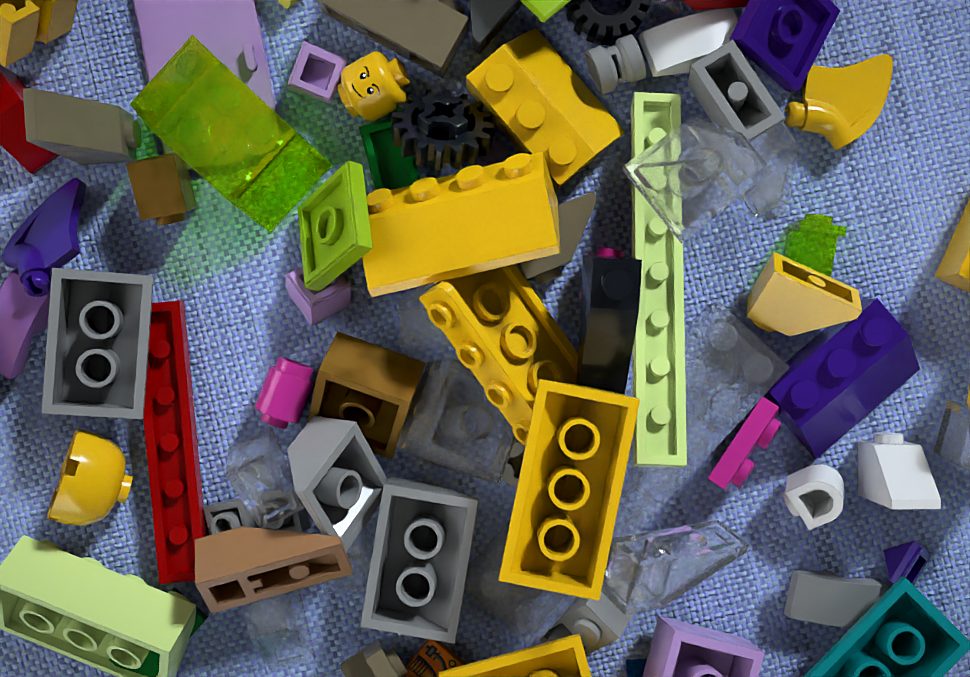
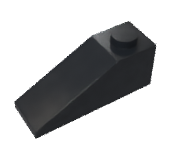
[576,255,642,395]

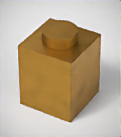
[126,151,197,225]

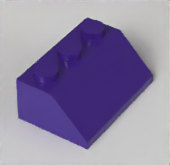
[755,298,920,459]

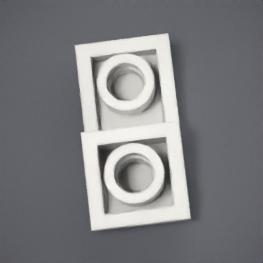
[638,8,743,77]

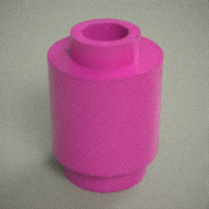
[254,356,314,429]

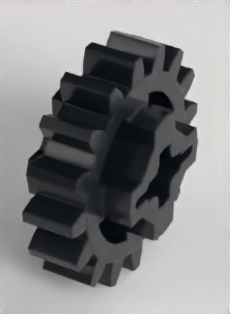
[391,89,495,171]

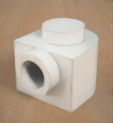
[783,464,844,530]

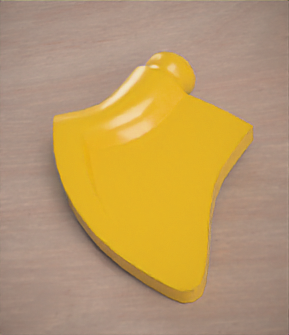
[784,54,893,151]

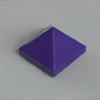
[883,541,931,585]

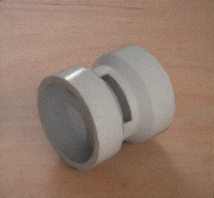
[585,34,646,95]

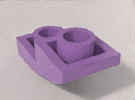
[0,269,50,379]

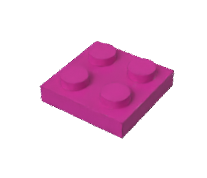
[708,396,782,492]

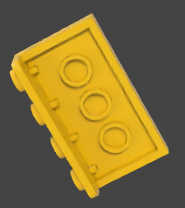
[419,264,578,446]

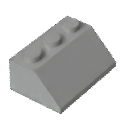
[41,268,154,419]
[360,477,479,644]

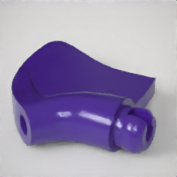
[2,178,86,297]

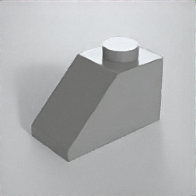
[688,39,786,146]

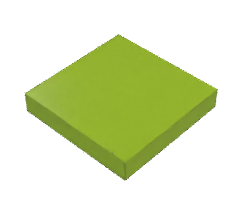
[297,160,373,292]

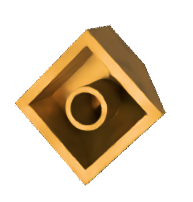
[307,331,426,460]

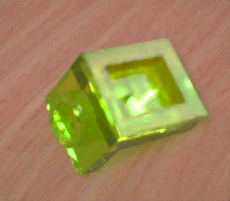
[783,214,847,277]

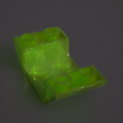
[130,35,333,233]

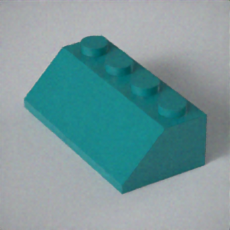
[803,576,970,677]

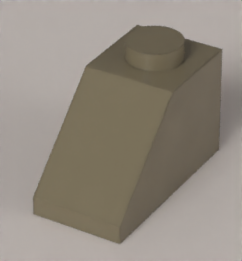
[517,191,597,285]

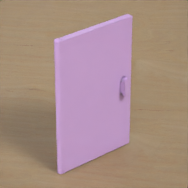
[132,0,285,171]

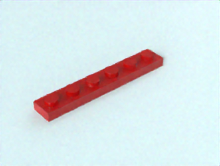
[143,300,207,584]

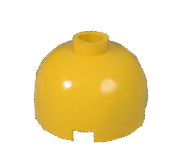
[47,428,133,526]

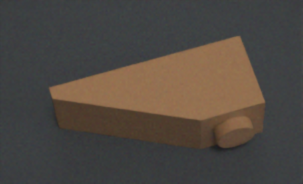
[195,526,353,614]

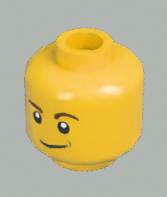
[337,51,410,122]

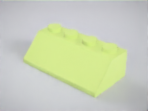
[0,535,197,677]

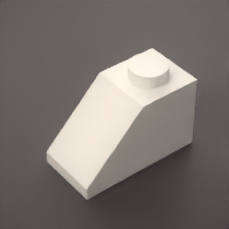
[858,432,941,510]

